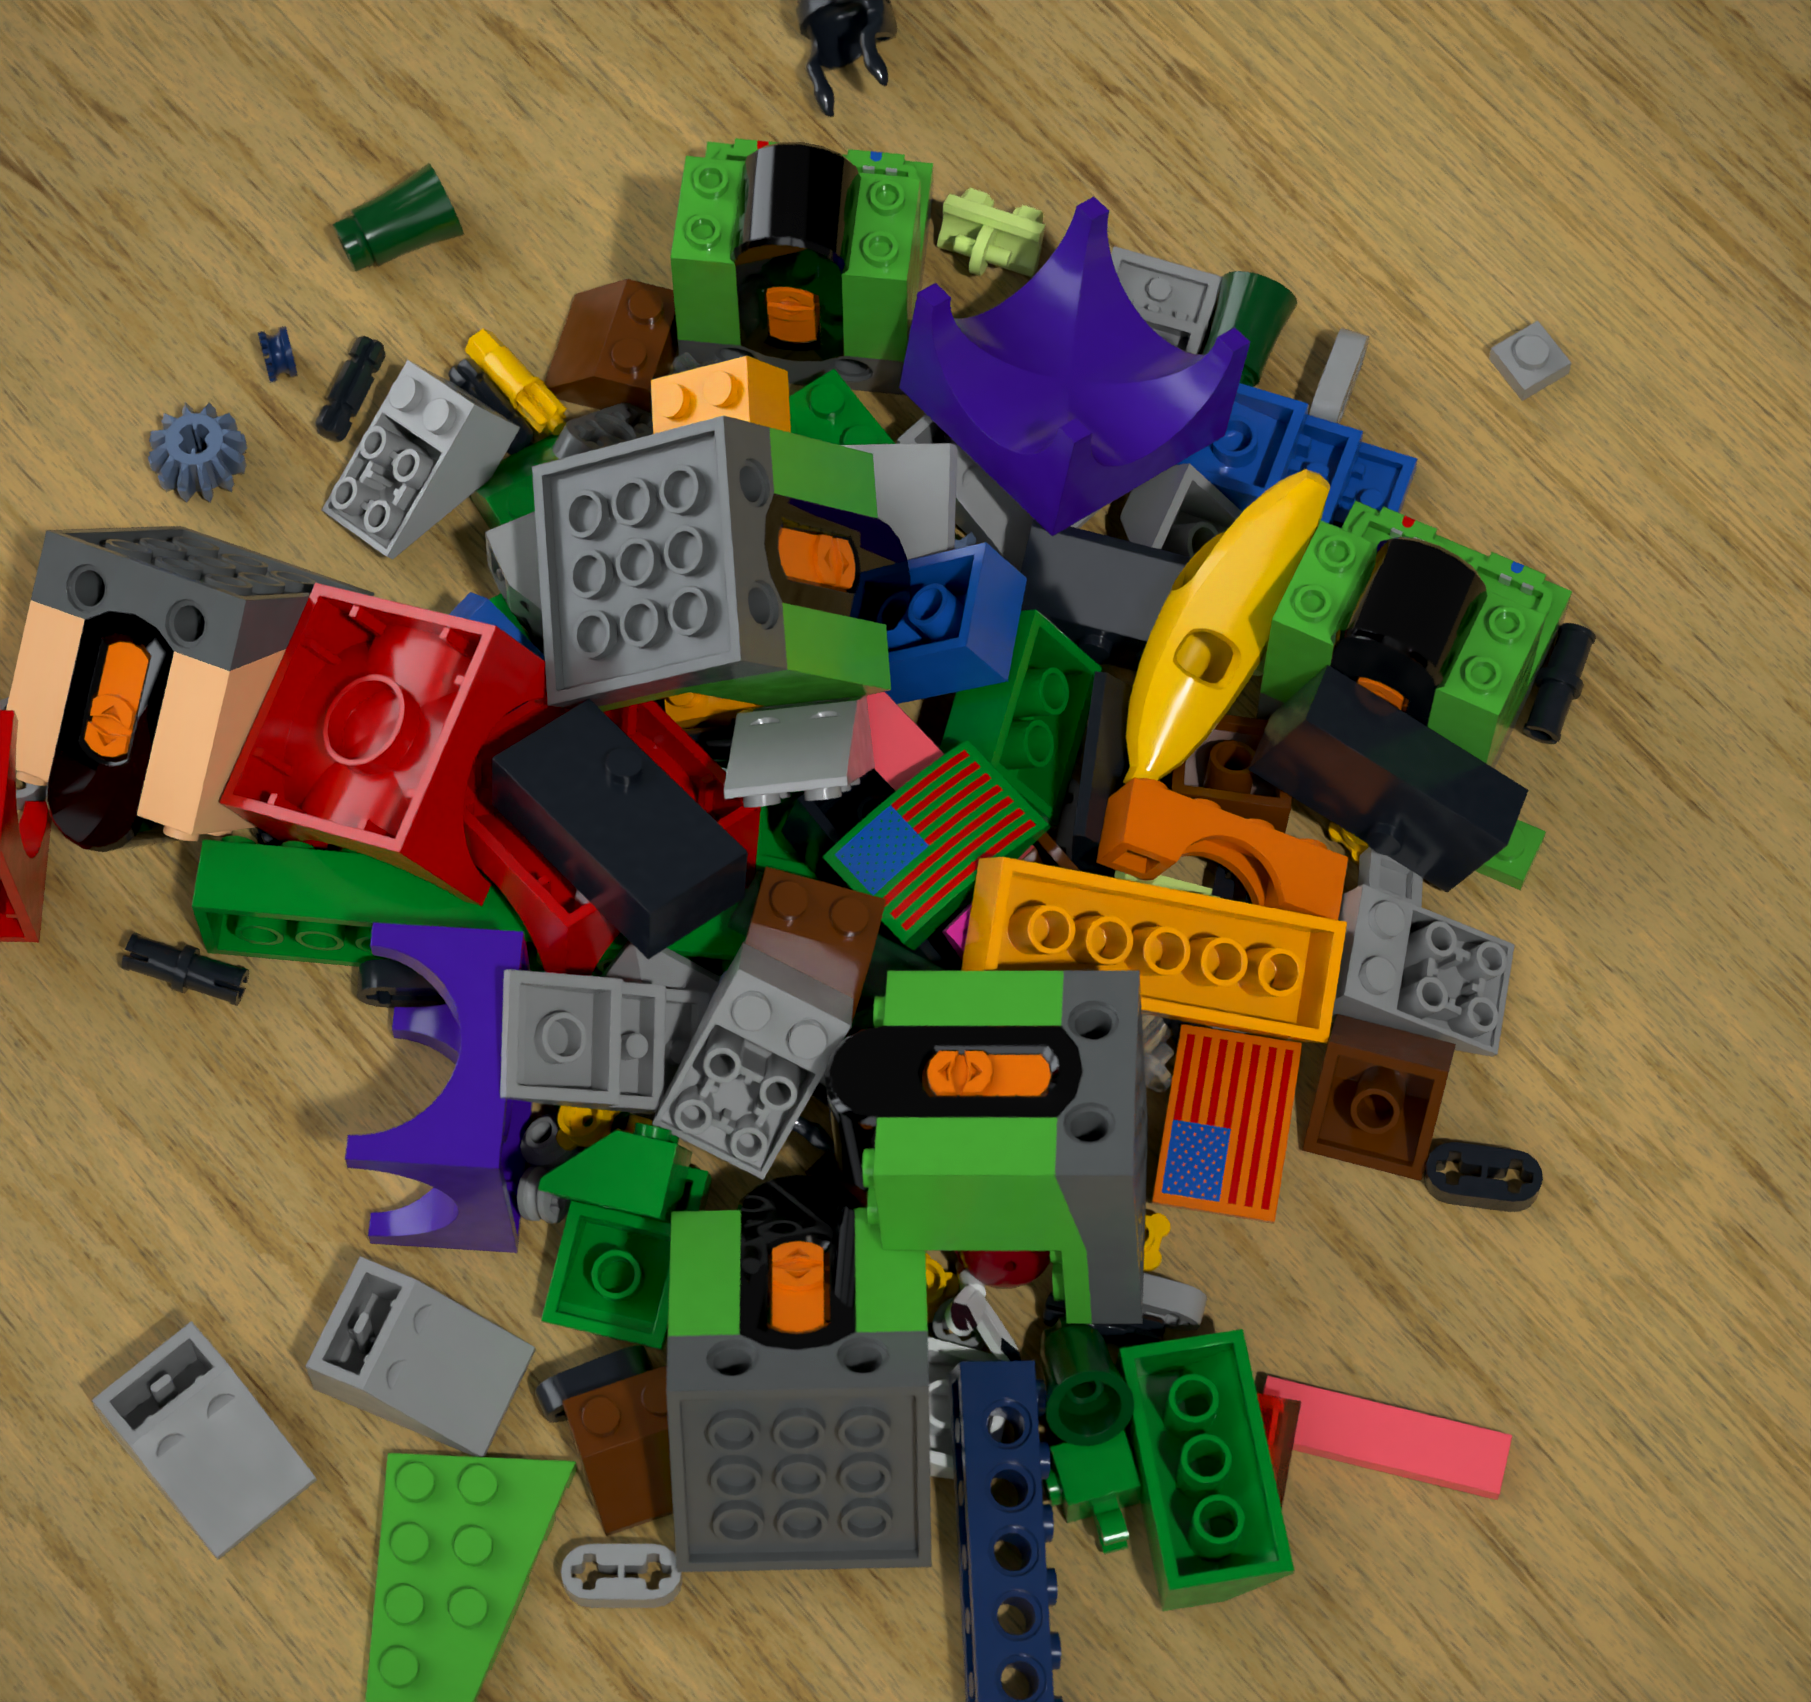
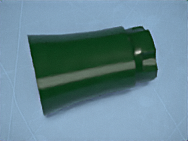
[333,163,464,272]
[1202,271,1297,387]
[1040,1316,1134,1446]

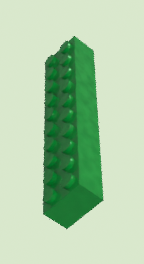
[192,836,758,977]

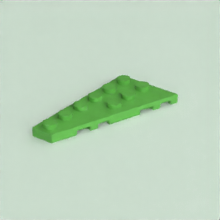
[365,1453,577,1702]

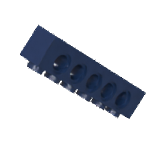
[948,1360,1064,1702]

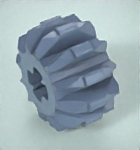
[148,402,247,503]

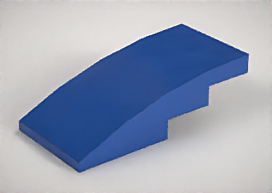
[1176,383,1418,528]

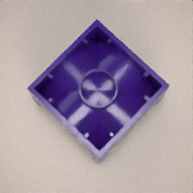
[899,197,1250,536]
[345,922,533,1253]

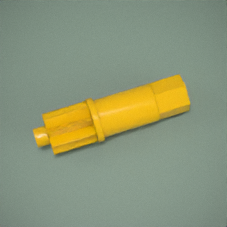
[465,328,567,435]

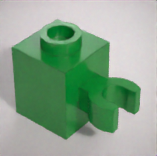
[1042,1430,1141,1555]

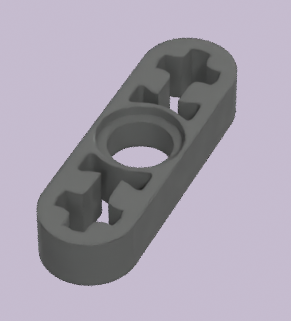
[552,403,653,459]

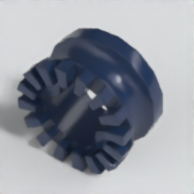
[258,326,298,383]

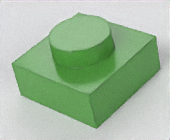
[1476,819,1546,891]

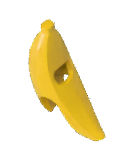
[1123,469,1330,784]

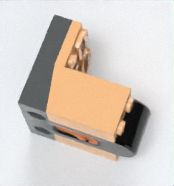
[6,526,374,852]

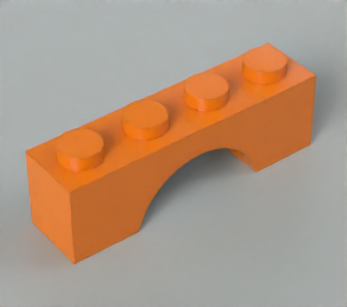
[1096,777,1348,920]

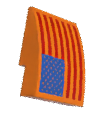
[1152,1024,1302,1224]

